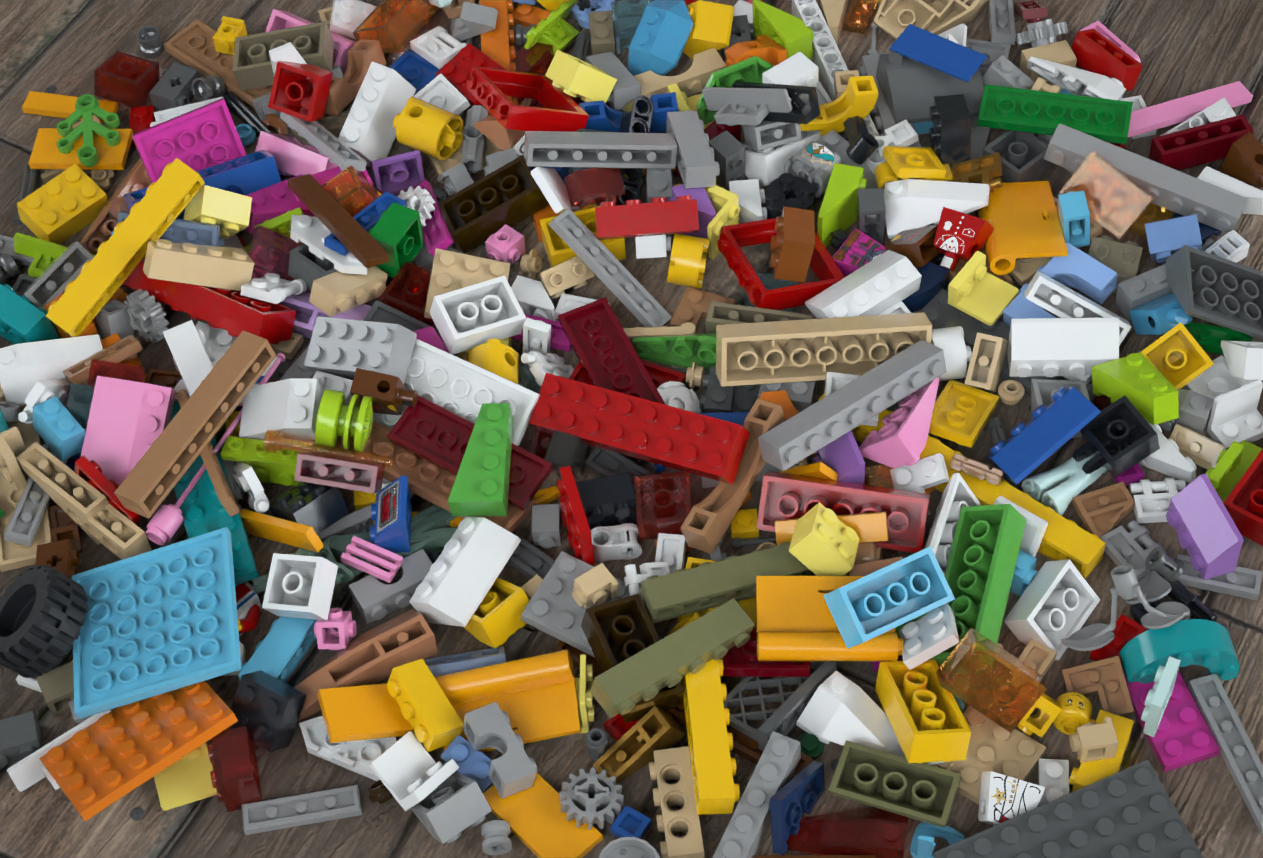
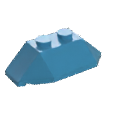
[628,0,694,76]

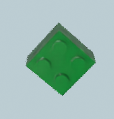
[368,202,424,280]

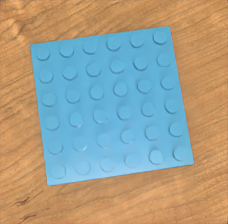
[72,527,241,719]

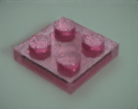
[248,225,303,281]

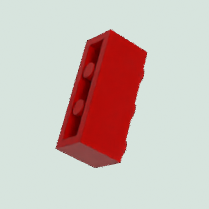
[1071,29,1143,92]

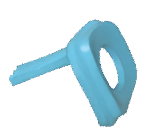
[910,822,965,858]

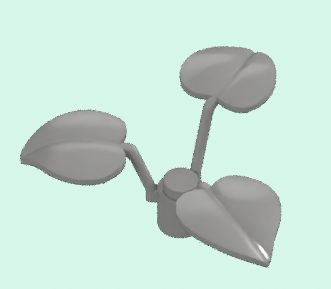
[1061,564,1190,651]

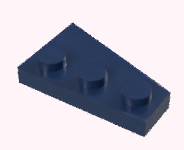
[769,761,825,855]

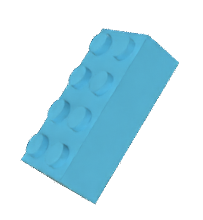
[823,547,955,649]

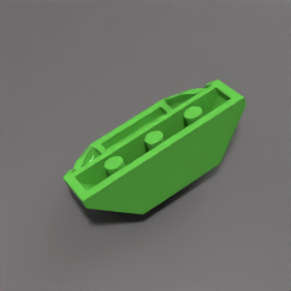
[697,56,774,125]

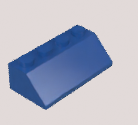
[987,386,1101,485]

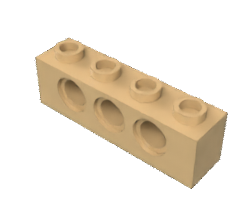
[649,746,705,858]

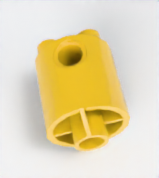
[393,97,463,161]
[467,338,519,385]

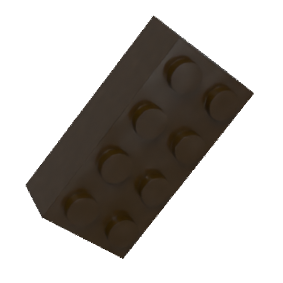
[438,155,550,253]
[581,594,684,723]

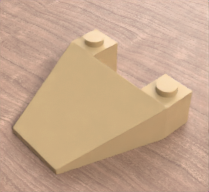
[874,0,988,40]

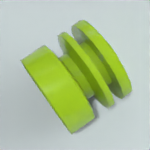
[315,389,373,452]

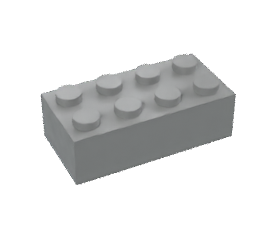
[304,316,417,384]

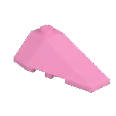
[859,378,940,469]

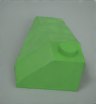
[632,333,716,370]

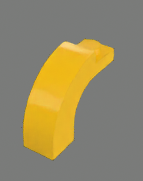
[800,76,879,136]

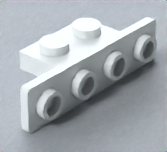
[7,710,111,792]

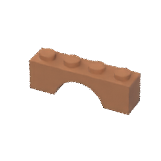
[324,39,387,115]

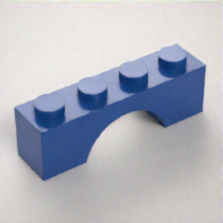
[579,92,678,133]

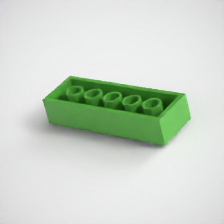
[929,504,1026,673]

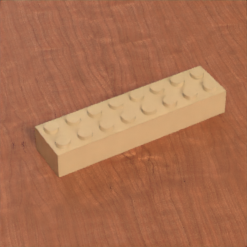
[716,312,932,387]

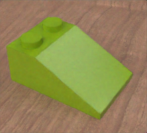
[752,0,814,61]
[817,163,867,248]

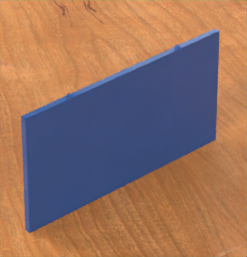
[889,24,987,82]

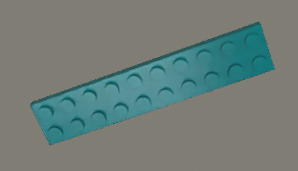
[171,401,259,586]

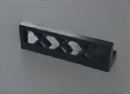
[732,81,820,124]

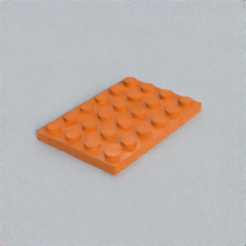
[39,681,238,821]

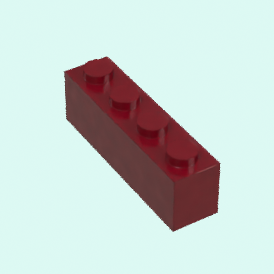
[1148,114,1254,170]

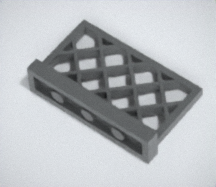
[723,661,837,751]

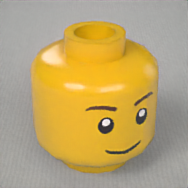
[1053,692,1092,735]

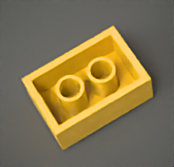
[17,164,108,245]
[540,206,626,267]

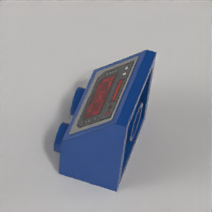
[370,476,412,553]

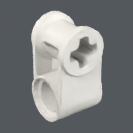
[591,523,642,562]

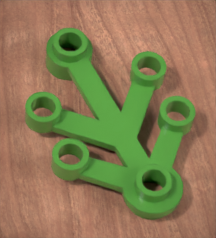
[57,94,121,167]

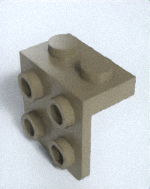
[1088,235,1143,294]

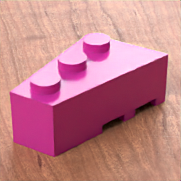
[245,174,316,234]

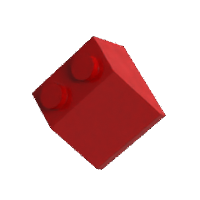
[268,61,333,122]

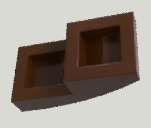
[49,505,82,551]

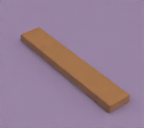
[175,389,239,517]

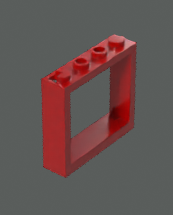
[466,66,589,132]
[717,218,845,310]

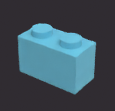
[1058,190,1090,247]
[33,396,85,462]

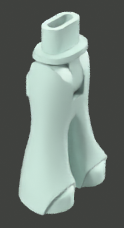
[1021,454,1107,516]

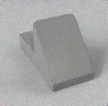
[452,2,498,41]

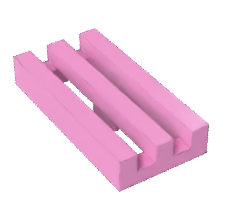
[341,536,403,583]

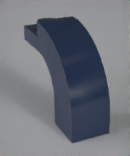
[902,262,949,312]

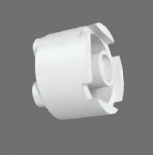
[931,326,972,381]

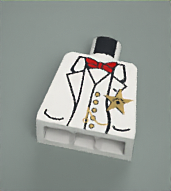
[978,771,1045,826]

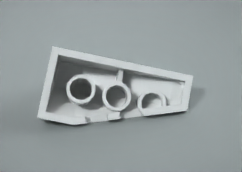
[1026,56,1126,100]

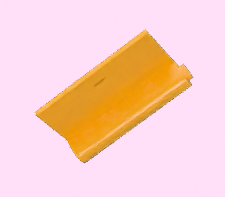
[977,181,1068,275]
[756,576,904,661]
[435,649,581,753]

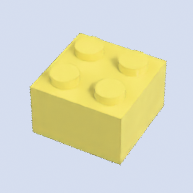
[545,49,617,104]
[184,185,252,239]
[789,502,860,576]

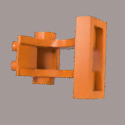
[724,35,787,67]

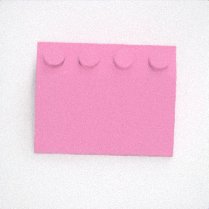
[81,376,176,485]

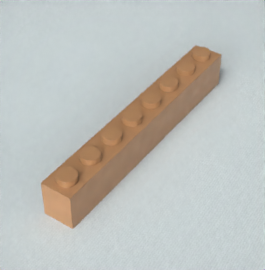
[114,331,276,519]

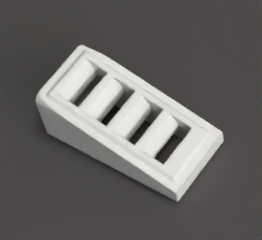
[1204,230,1250,263]

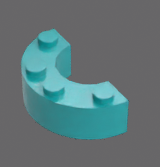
[1119,619,1240,684]

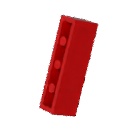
[595,195,699,240]

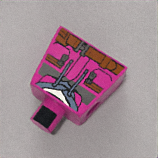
[832,229,886,277]

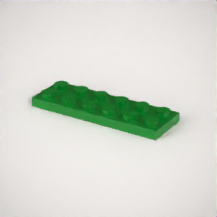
[978,85,1133,144]

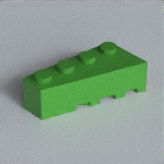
[448,403,513,516]

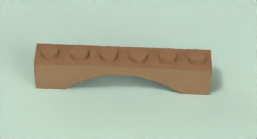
[680,398,786,554]

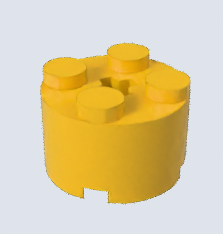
[667,234,710,289]

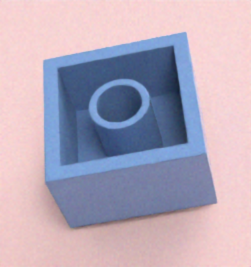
[1145,214,1202,264]

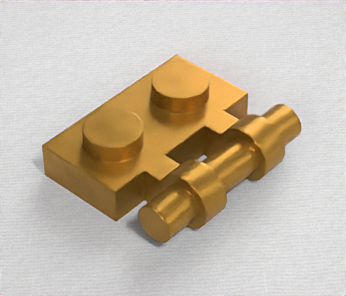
[951,152,1003,193]

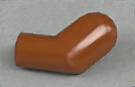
[263,114,290,136]

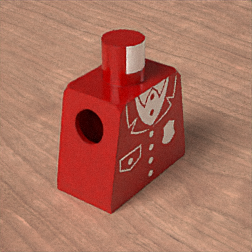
[934,207,994,272]

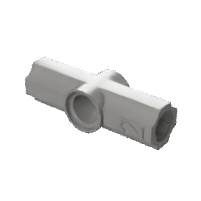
[461,105,489,173]

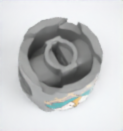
[784,141,841,198]

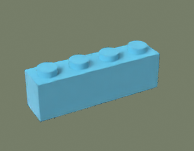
[238,616,317,683]

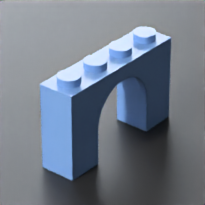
[1003,242,1118,326]

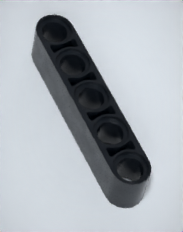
[608,95,653,206]

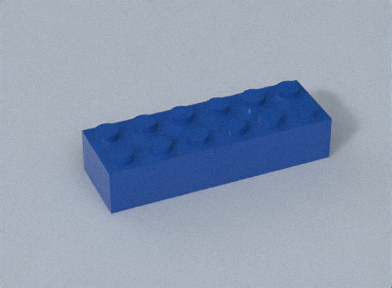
[124,150,281,219]

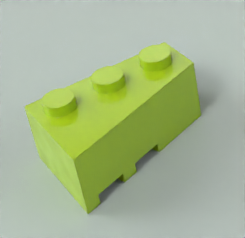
[1092,352,1179,425]

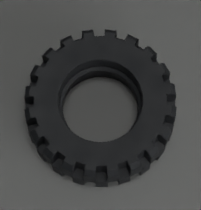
[0,565,88,678]

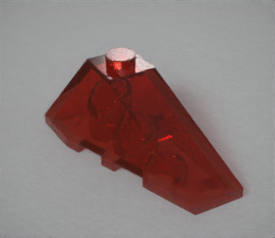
[786,807,909,858]

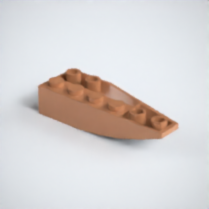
[80,157,151,255]
[293,609,438,722]

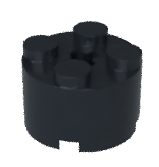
[765,173,815,219]

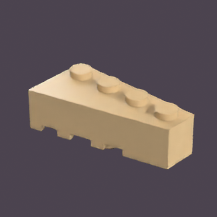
[143,239,254,291]

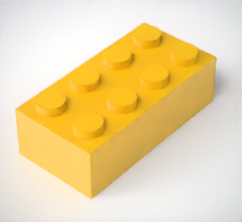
[875,659,971,763]

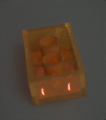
[352,0,435,54]
[1060,150,1154,239]
[936,627,1047,733]

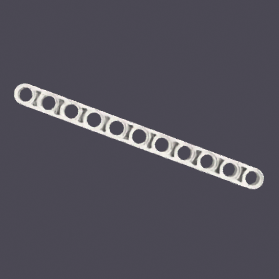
[792,0,887,174]

